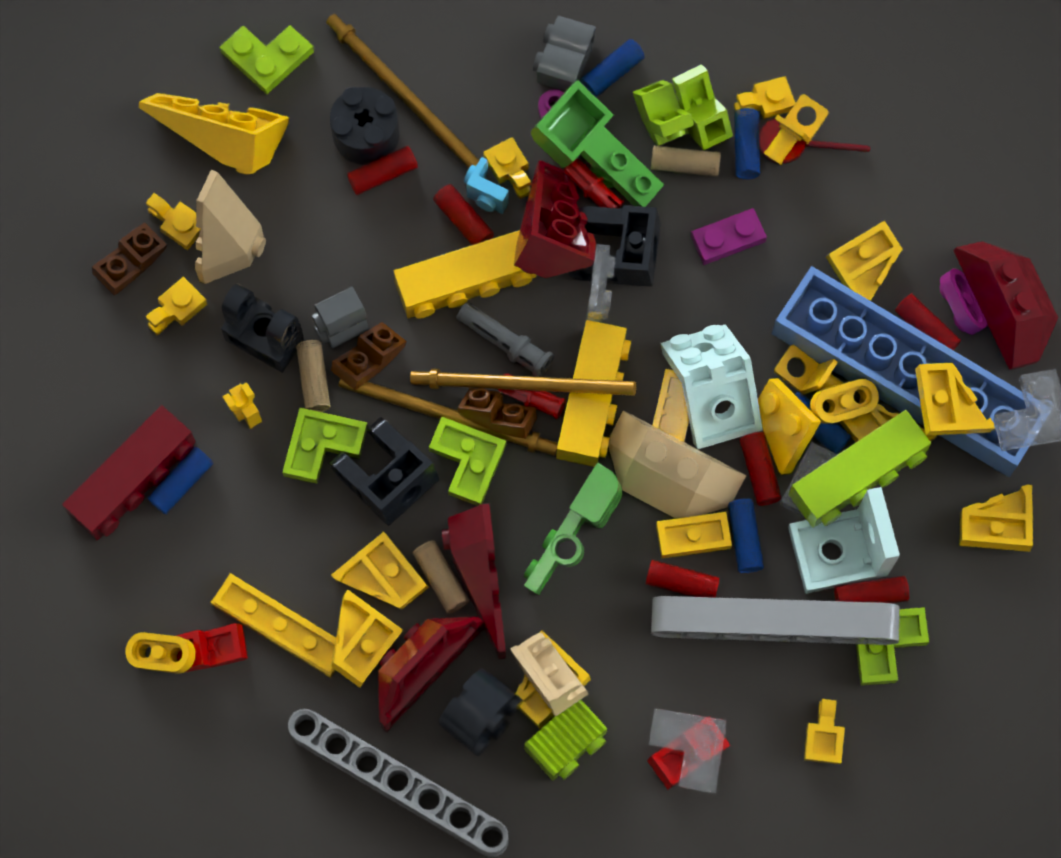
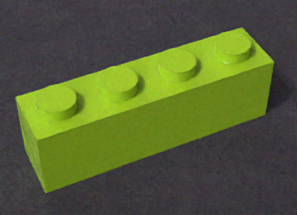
[788,410,931,528]

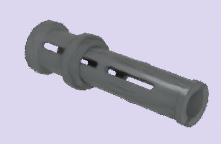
[456,301,555,377]

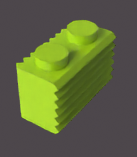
[524,700,607,781]

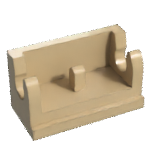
[510,633,588,717]

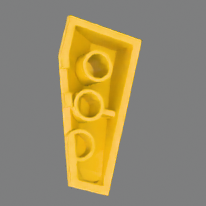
[139,93,289,174]

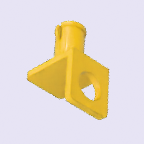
[764,94,829,165]
[774,345,843,395]

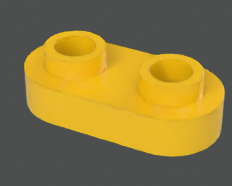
[810,379,879,424]
[125,632,196,674]

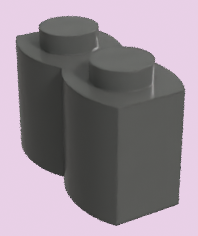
[533,16,596,91]
[311,286,369,349]

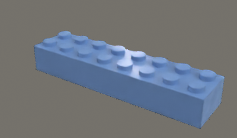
[772,266,1052,477]

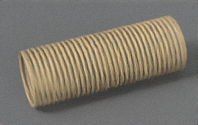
[651,145,720,177]
[296,340,331,412]
[413,540,469,613]

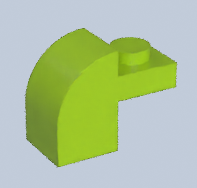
[672,65,733,150]
[632,80,694,146]

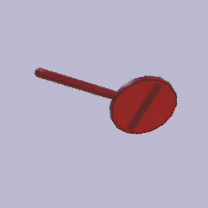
[759,117,871,164]

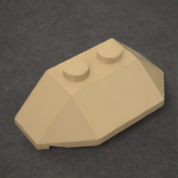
[609,411,747,519]

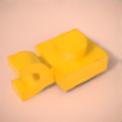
[733,76,795,119]
[483,137,531,199]
[146,193,201,250]
[146,277,207,336]
[222,382,262,429]
[804,699,845,765]

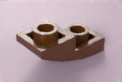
[92,222,167,296]
[331,322,407,390]
[458,388,537,439]

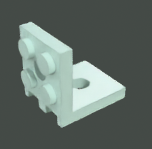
[661,324,763,449]
[788,487,900,594]

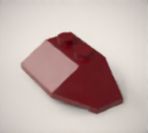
[953,241,1058,370]
[378,617,484,732]

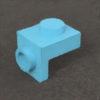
[464,157,509,214]

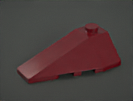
[514,160,596,278]
[442,504,506,659]

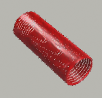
[347,146,418,195]
[433,184,494,245]
[895,293,961,350]
[739,432,782,506]
[645,559,720,598]
[834,575,910,604]

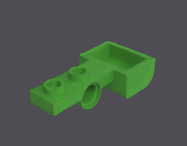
[531,80,664,207]
[523,462,622,595]

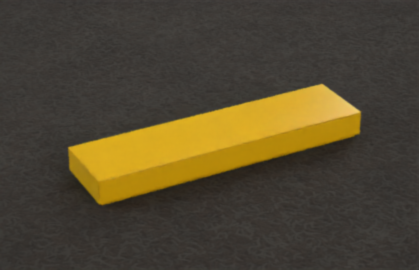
[211,573,336,678]

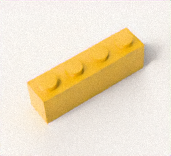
[393,230,536,319]
[556,320,631,467]

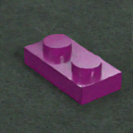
[691,208,767,265]

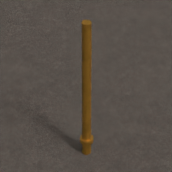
[326,14,479,168]
[410,368,636,396]
[339,379,558,456]

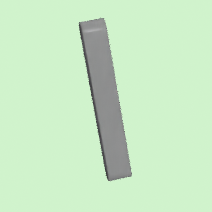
[651,596,900,645]
[288,709,508,857]

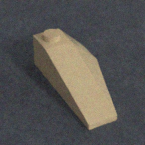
[195,170,266,284]

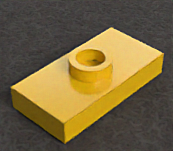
[652,369,689,442]

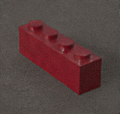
[62,405,196,541]

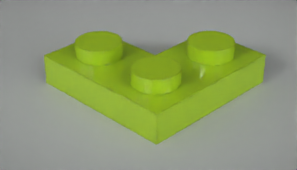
[220,25,314,95]
[282,408,368,484]
[429,417,507,506]
[856,607,929,686]

